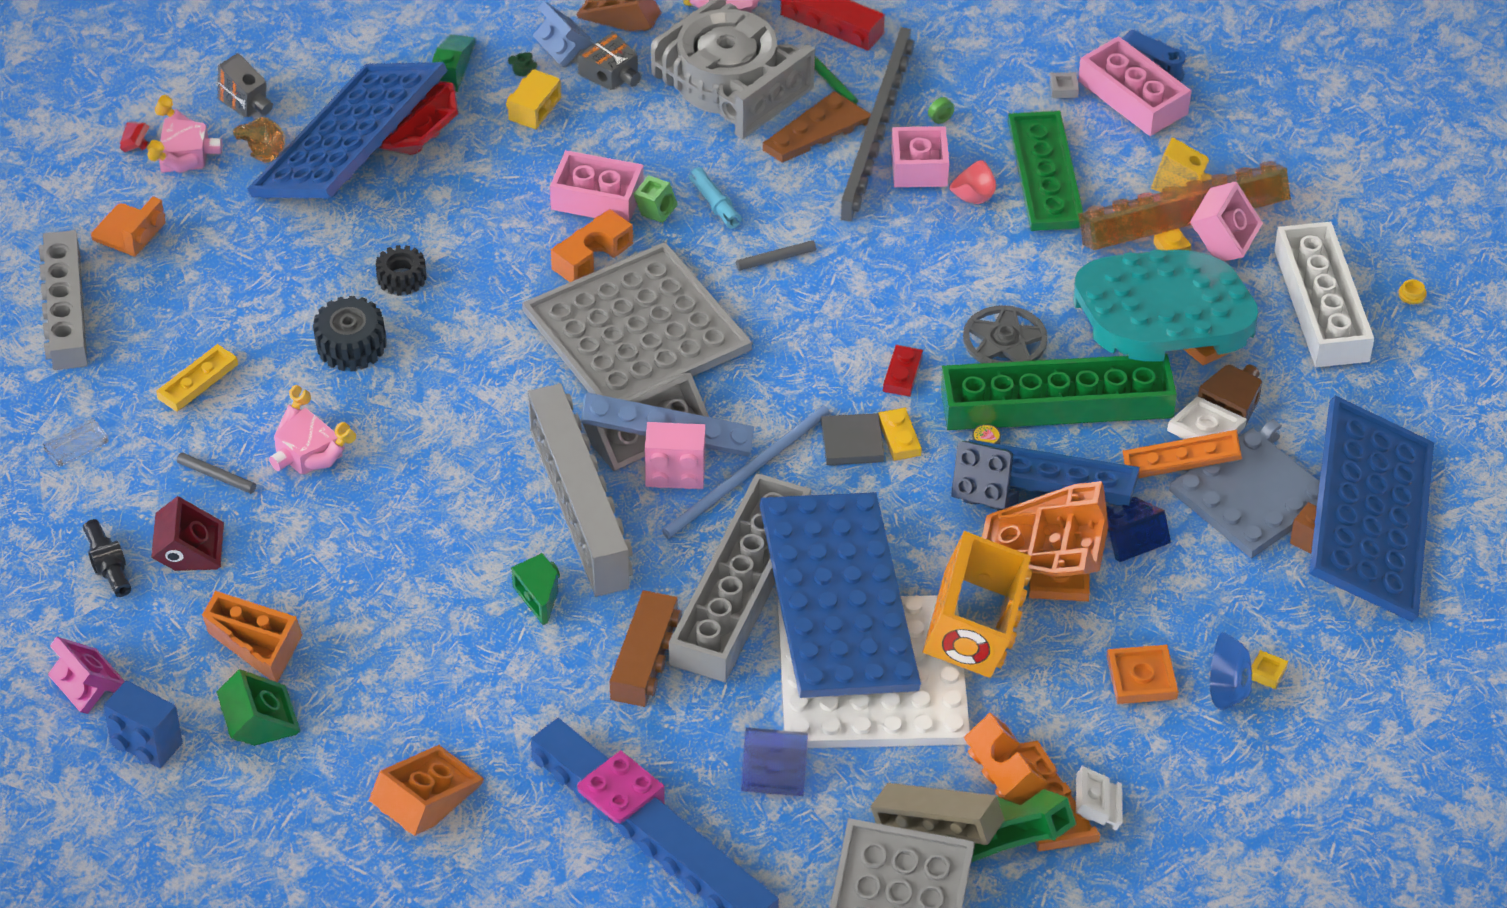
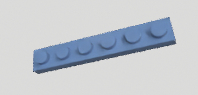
[581,392,754,456]

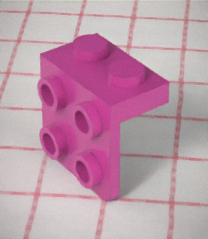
[578,750,665,823]

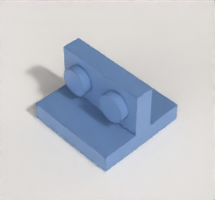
[532,1,595,68]

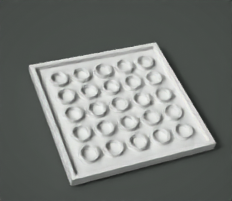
[778,595,970,749]

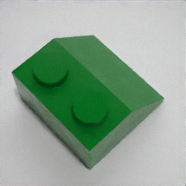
[217,669,300,746]

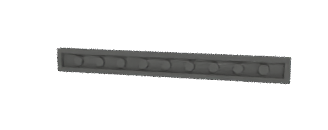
[841,27,914,222]

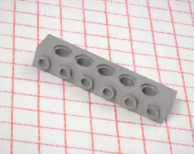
[39,230,88,370]

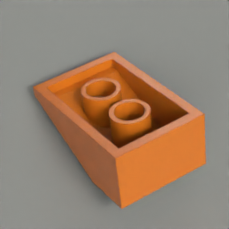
[369,745,484,836]

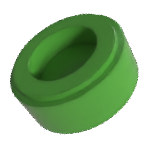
[928,97,955,124]

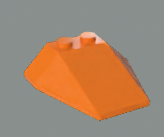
[982,481,1108,577]

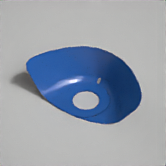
[1210,632,1252,710]

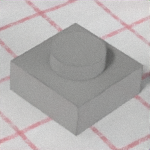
[1050,72,1079,98]

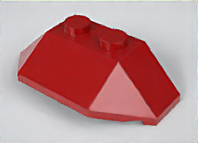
[377,81,459,155]

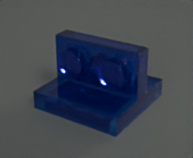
[741,728,808,796]

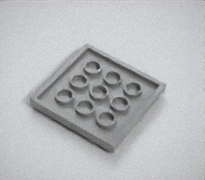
[830,818,975,908]

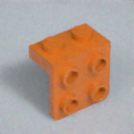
[91,196,165,257]

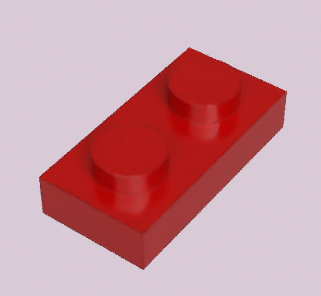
[883,345,923,397]

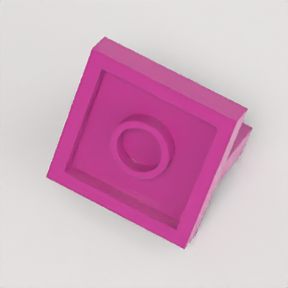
[48,637,125,714]

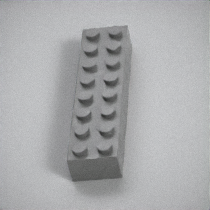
[528,383,633,597]
[669,473,811,682]

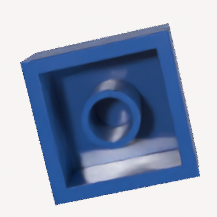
[103,680,183,769]

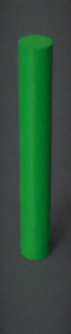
[814,56,858,104]

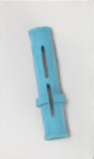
[689,167,742,229]

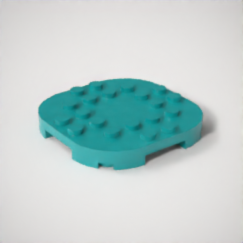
[1073,249,1258,361]

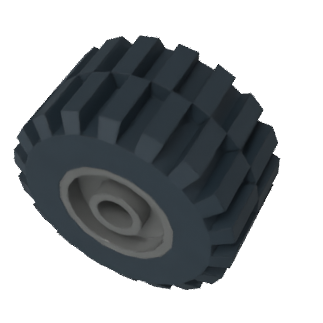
[313,296,387,371]

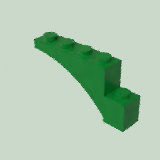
[971,789,1077,863]

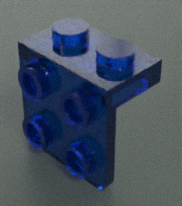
[1106,497,1171,562]

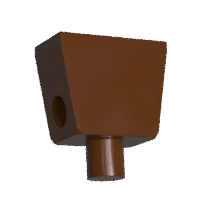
[1198,365,1262,430]

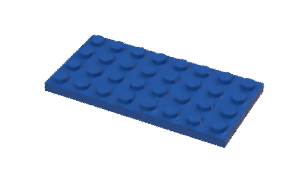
[247,62,448,199]
[1309,395,1434,622]
[760,492,921,698]

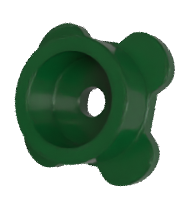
[508,52,537,77]

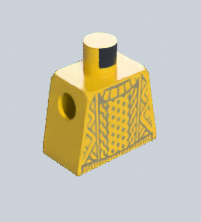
[1151,137,1219,200]

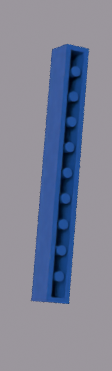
[531,717,779,908]

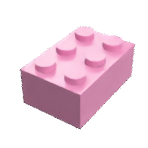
[550,150,644,223]

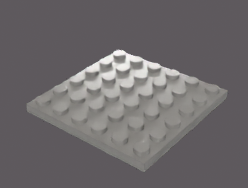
[522,242,752,400]

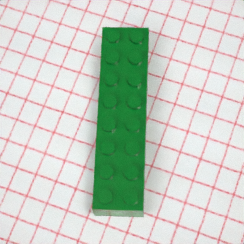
[940,353,1177,430]

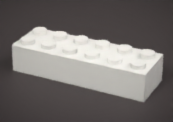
[1274,222,1374,367]

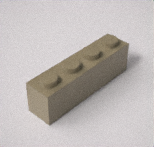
[870,783,1004,845]

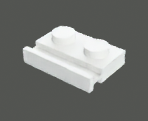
[1076,766,1123,831]

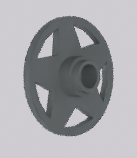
[963,305,1047,363]

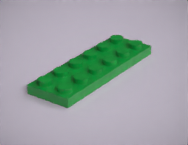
[1007,110,1085,231]

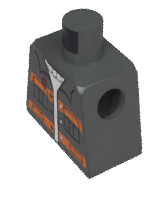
[578,32,641,90]
[217,53,273,117]

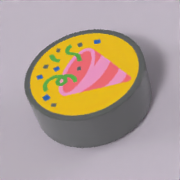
[972,424,1001,444]

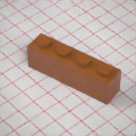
[610,590,682,707]

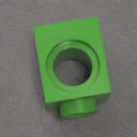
[633,175,678,223]

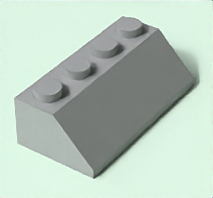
[583,372,709,471]

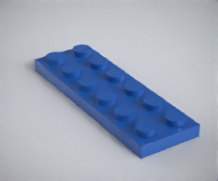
[969,439,1140,506]

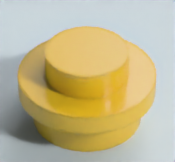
[1398,279,1427,305]

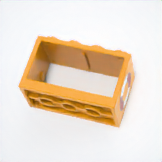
[922,531,1032,678]

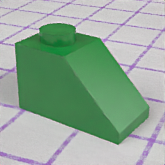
[511,553,560,625]

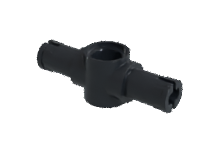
[83,519,131,597]

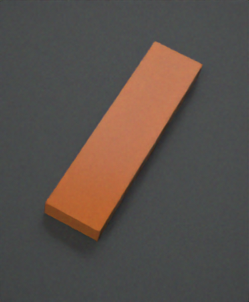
[1123,430,1242,478]

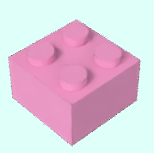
[891,127,949,187]
[1190,181,1263,262]
[645,422,705,489]

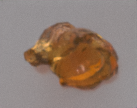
[233,117,285,163]

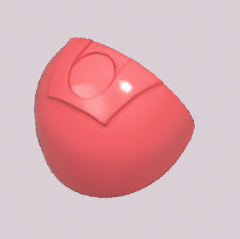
[949,160,996,204]

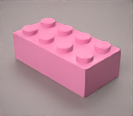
[1078,36,1191,136]

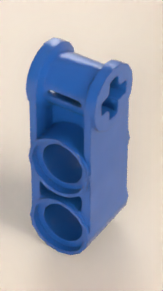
[1122,30,1186,82]

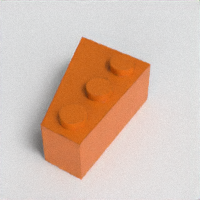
[202,591,303,682]

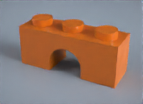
[551,209,633,282]
[963,713,1048,805]

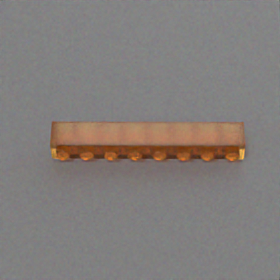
[1078,161,1291,250]

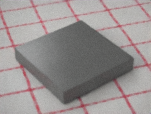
[821,413,884,465]

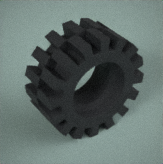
[375,245,427,296]

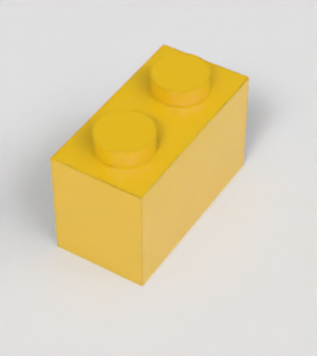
[506,69,561,130]

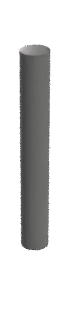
[736,240,816,271]
[177,452,256,494]

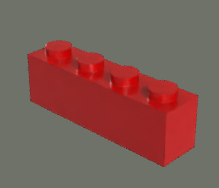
[780,0,885,51]

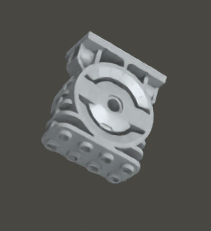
[651,0,815,139]

